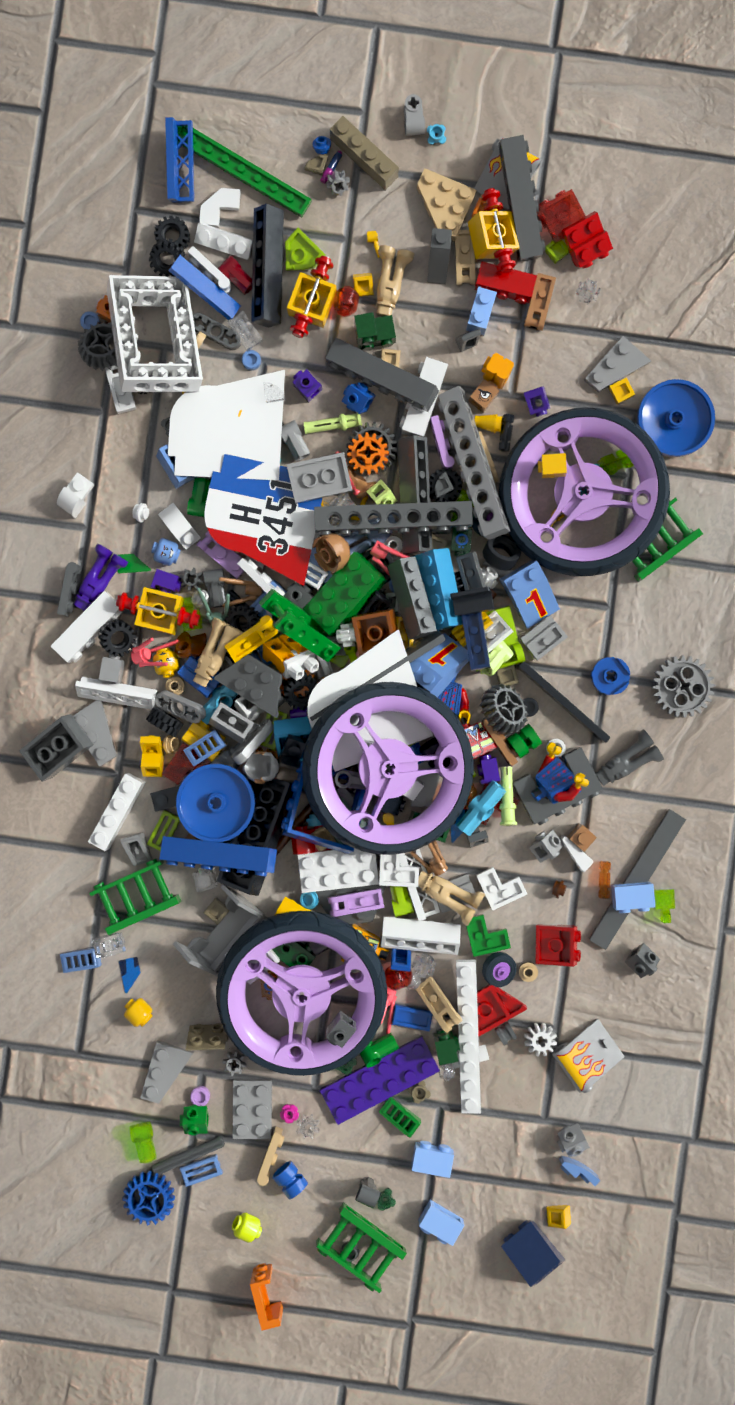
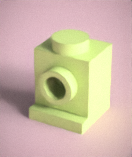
[366,480,398,504]

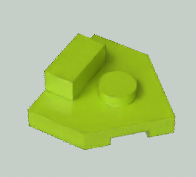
[285,227,326,271]

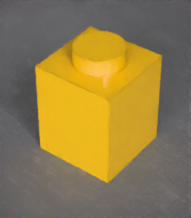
[538,453,567,478]

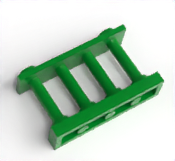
[632,497,703,582]
[259,588,341,662]
[89,858,181,935]
[316,1202,407,1293]

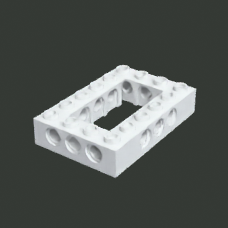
[107,275,203,392]

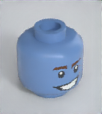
[151,538,181,566]

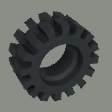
[154,215,190,255]
[149,238,186,277]
[429,468,462,502]
[225,605,261,632]
[98,619,137,657]
[283,673,317,710]
[146,706,184,737]

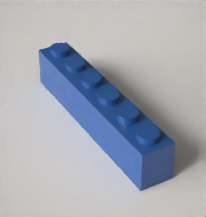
[159,836,277,876]

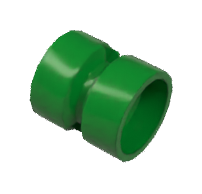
[506,723,542,759]

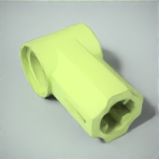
[480,641,514,677]

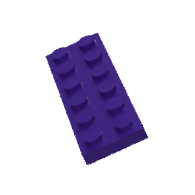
[320,1035,440,1125]

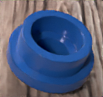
[312,136,331,154]

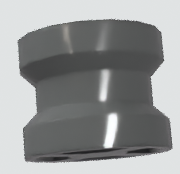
[495,1021,517,1046]

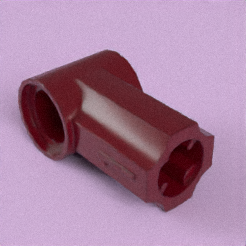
[217,255,252,295]

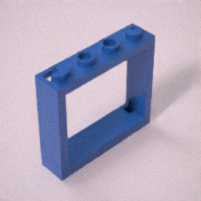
[281,760,366,854]

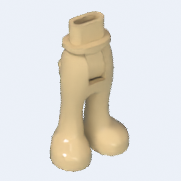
[376,245,414,316]
[193,617,244,687]
[418,871,485,926]

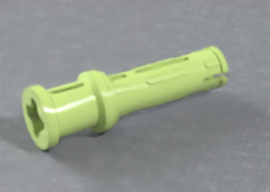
[304,412,362,434]
[499,767,517,826]

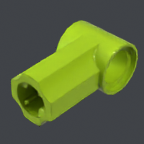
[390,886,414,917]

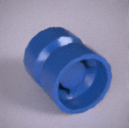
[272,1160,308,1200]

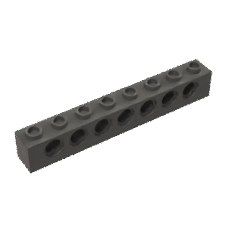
[314,501,473,536]

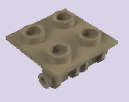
[185,1023,228,1051]

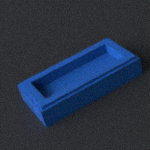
[392,1004,433,1032]

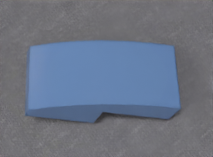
[559,1156,600,1186]

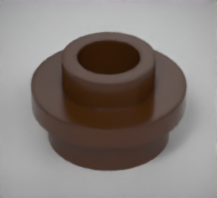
[552,880,567,899]

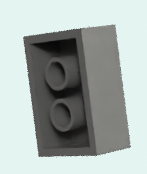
[19,714,93,782]

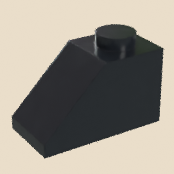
[380,795,406,815]

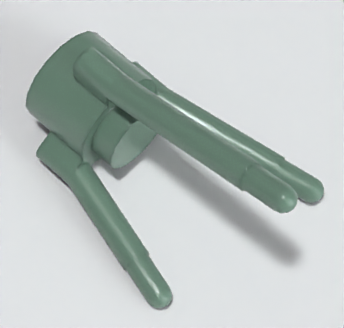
[197,588,230,628]

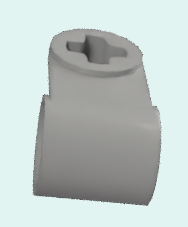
[404,94,425,136]

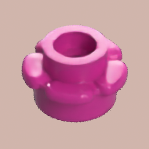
[280,1104,299,1123]

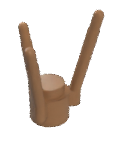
[219,577,262,607]
[409,840,448,876]

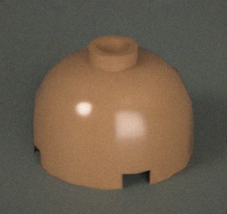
[313,533,350,574]

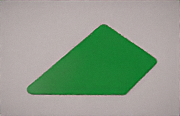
[118,554,151,574]

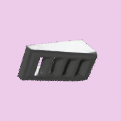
[455,330,481,352]

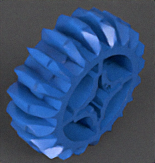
[122,1170,175,1226]

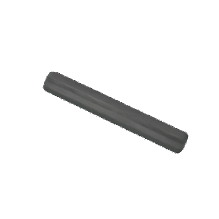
[152,1136,225,1175]

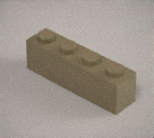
[330,116,399,191]

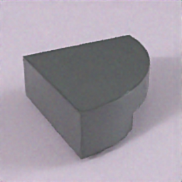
[435,472,454,499]

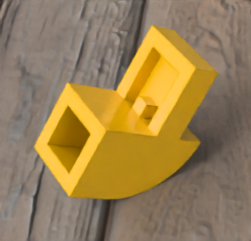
[140,735,164,777]

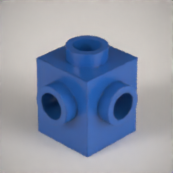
[342,382,376,414]

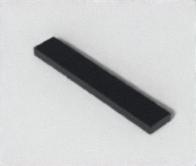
[517,662,610,743]

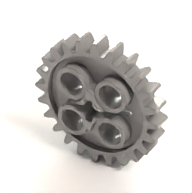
[651,655,715,718]

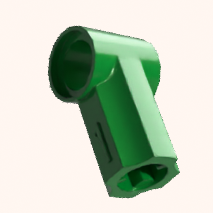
[187,478,211,518]
[360,1033,399,1068]

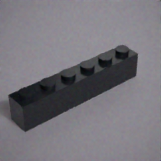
[251,203,284,328]

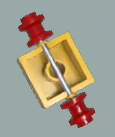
[468,188,519,273]
[287,256,337,338]
[116,587,200,635]

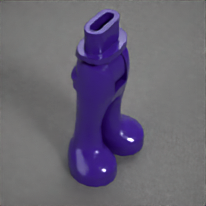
[74,543,129,611]

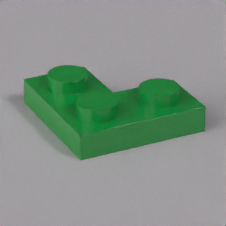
[466,914,511,957]

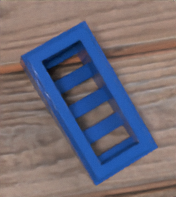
[391,948,411,972]

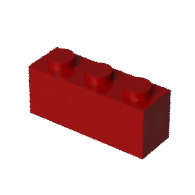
[474,261,537,304]

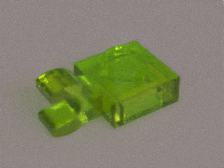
[182,597,203,631]
[654,889,675,923]

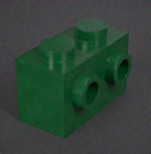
[272,942,316,967]
[433,1028,460,1066]

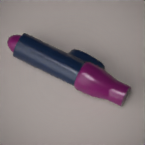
[320,151,342,184]

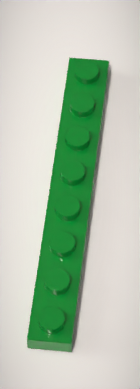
[178,126,312,218]

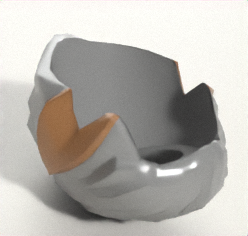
[242,751,279,784]

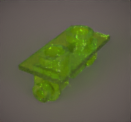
[597,450,634,475]

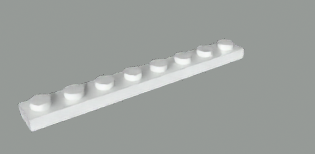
[456,960,481,1114]

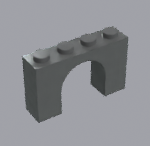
[512,747,603,825]

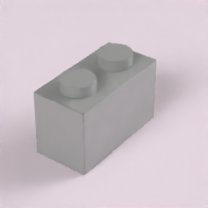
[209,702,254,744]

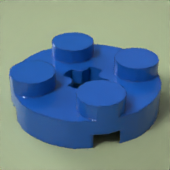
[590,657,630,695]

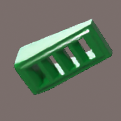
[379,1097,421,1138]

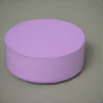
[190,1086,210,1106]

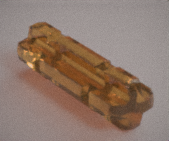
[598,861,611,899]

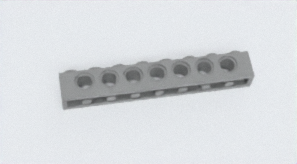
[438,386,511,540]

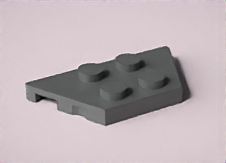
[214,654,282,718]
[316,884,386,924]

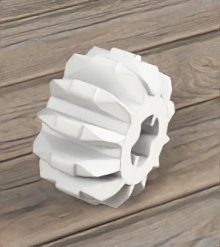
[524,1023,557,1056]

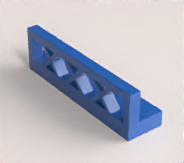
[165,117,194,203]

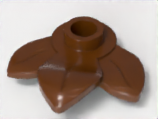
[175,631,207,658]

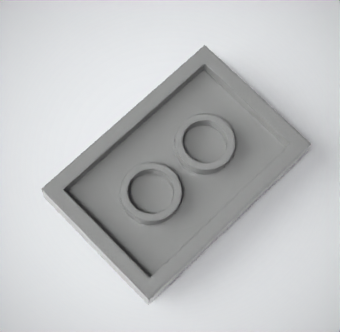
[287,452,352,504]
[233,1079,272,1139]

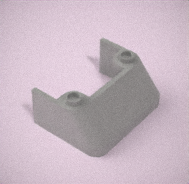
[173,884,267,977]

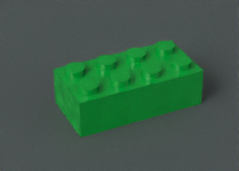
[303,552,387,636]

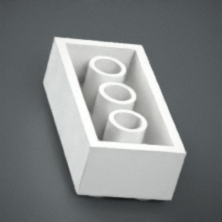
[298,848,379,893]

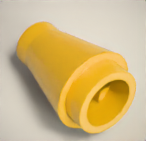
[474,414,503,433]

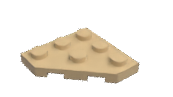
[417,168,477,241]

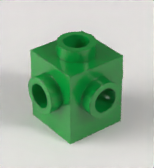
[180,1105,209,1136]

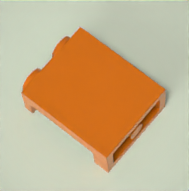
[250,1263,283,1331]

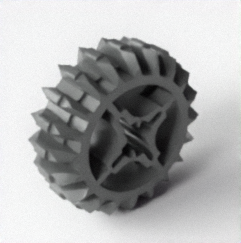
[78,320,118,371]
[346,422,398,473]
[480,684,528,736]

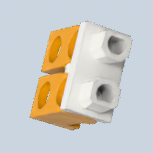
[262,634,319,681]

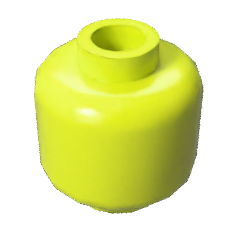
[232,1212,262,1243]

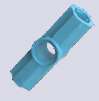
[197,685,238,725]
[456,780,507,836]

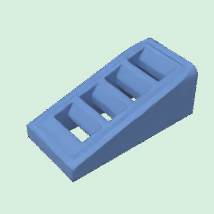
[183,729,227,766]
[60,946,102,973]

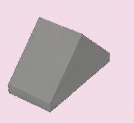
[121,832,152,866]

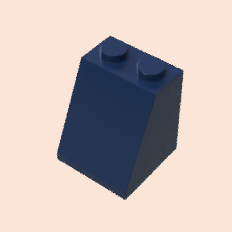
[501,1220,565,1287]

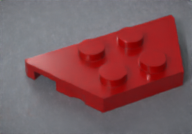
[477,984,527,1036]

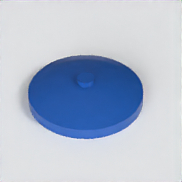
[637,379,715,457]
[176,764,255,842]

